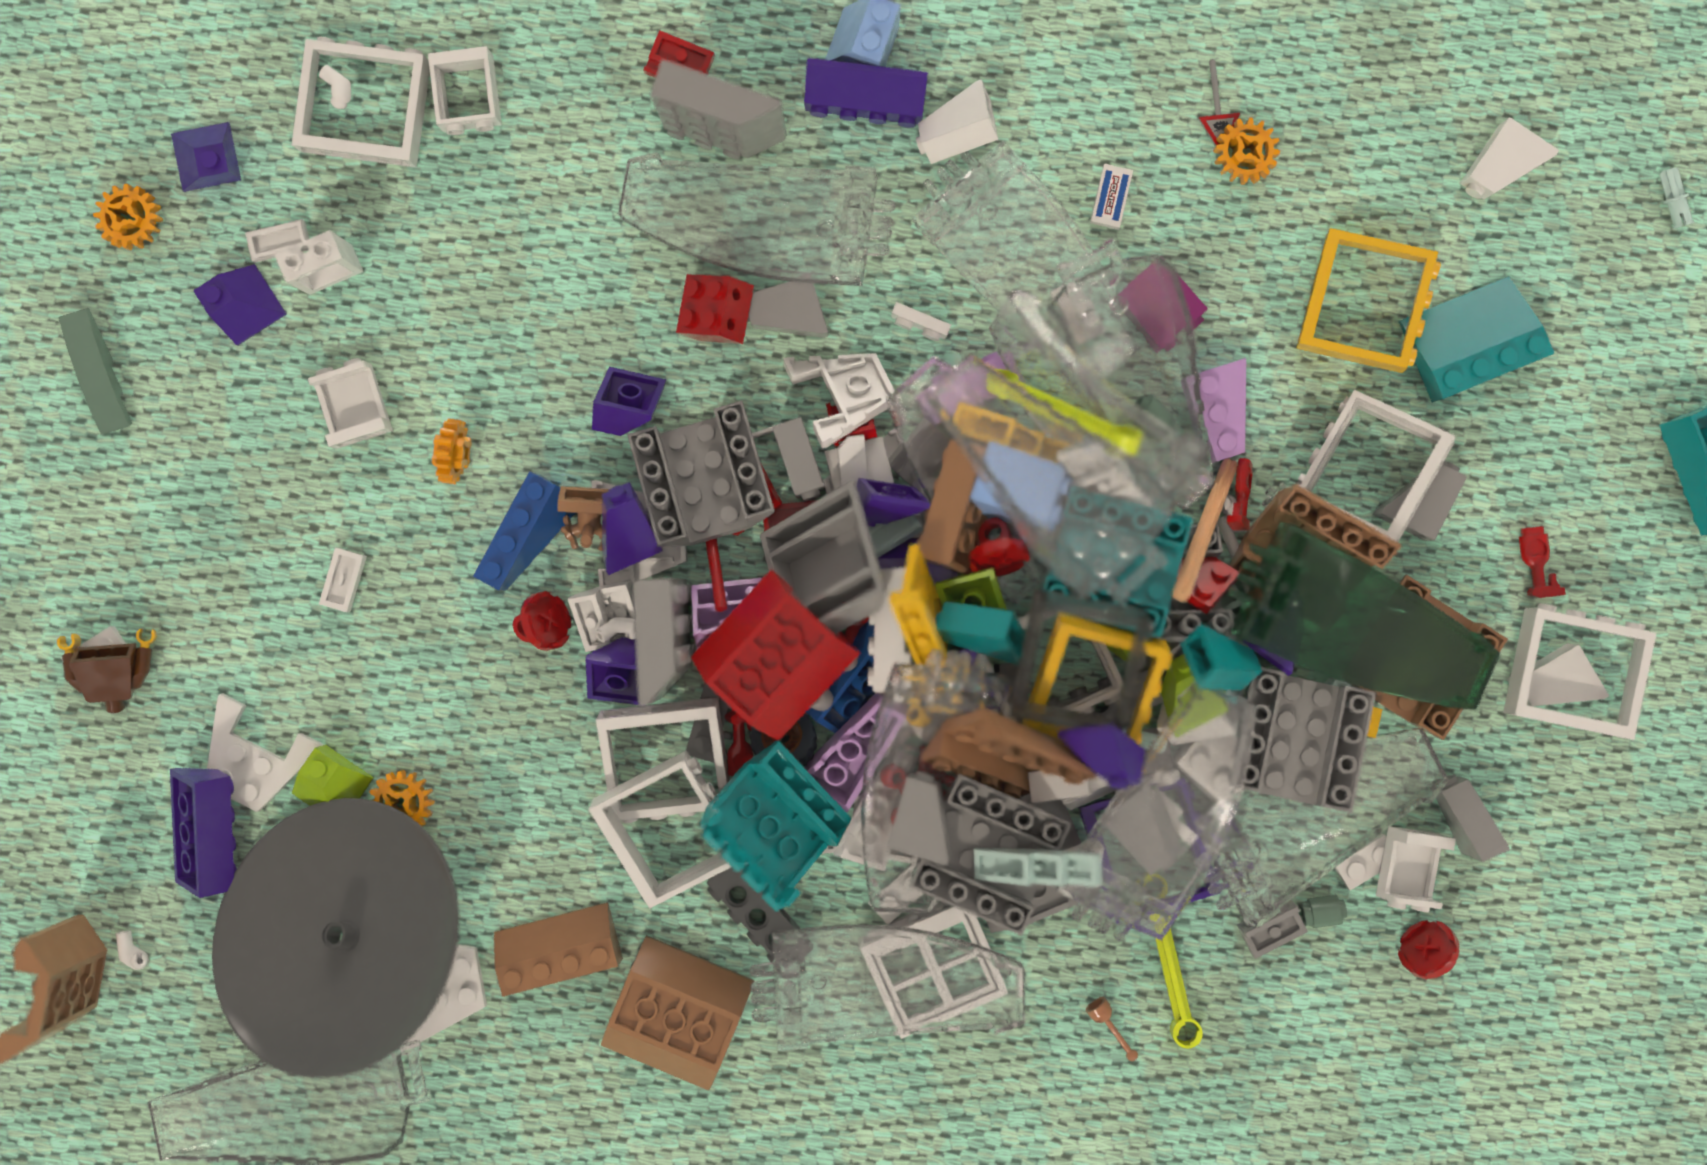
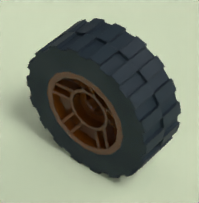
[749,713,817,767]

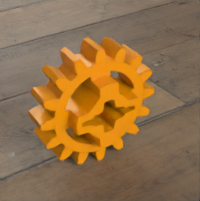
[1213,117,1281,185]
[93,184,163,251]
[432,418,472,484]
[369,770,435,826]

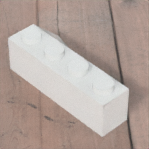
[868,568,913,693]

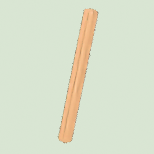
[1172,458,1238,602]

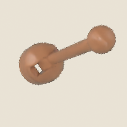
[1086,996,1138,1062]

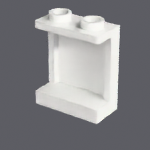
[308,358,393,449]
[1376,826,1456,912]

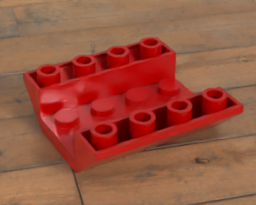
[690,569,861,741]

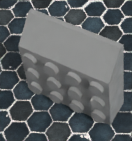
[650,59,787,159]
[759,481,886,634]
[633,579,696,707]

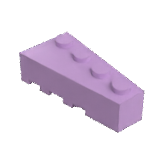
[804,692,907,813]

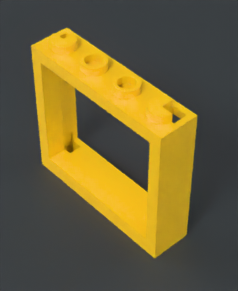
[1296,228,1441,373]
[1022,611,1172,745]

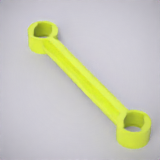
[985,369,1143,455]
[1136,872,1203,1049]

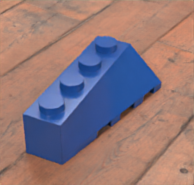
[473,471,576,591]
[806,620,876,733]

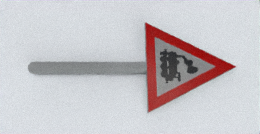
[1198,59,1240,148]

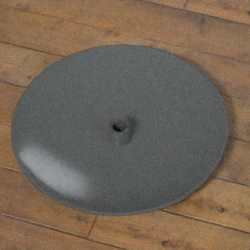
[212,798,459,1078]

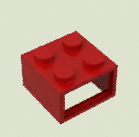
[676,274,754,344]

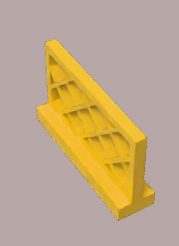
[889,544,954,683]

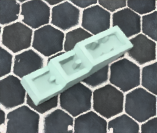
[974,848,1102,887]

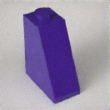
[602,482,663,575]

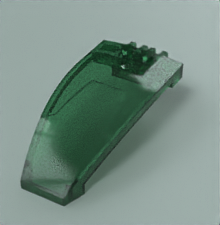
[1228,522,1501,710]

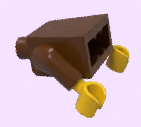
[57,628,157,713]

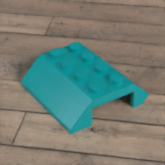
[699,741,852,912]

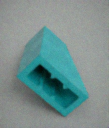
[936,602,1029,666]
[1181,624,1262,690]

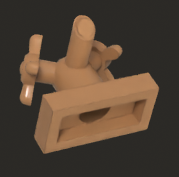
[558,486,610,551]

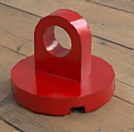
[968,518,1030,577]
[513,591,571,651]
[1398,920,1459,979]

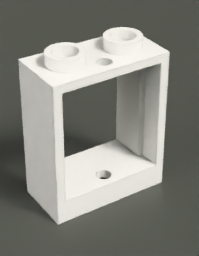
[428,46,502,135]
[274,230,364,295]

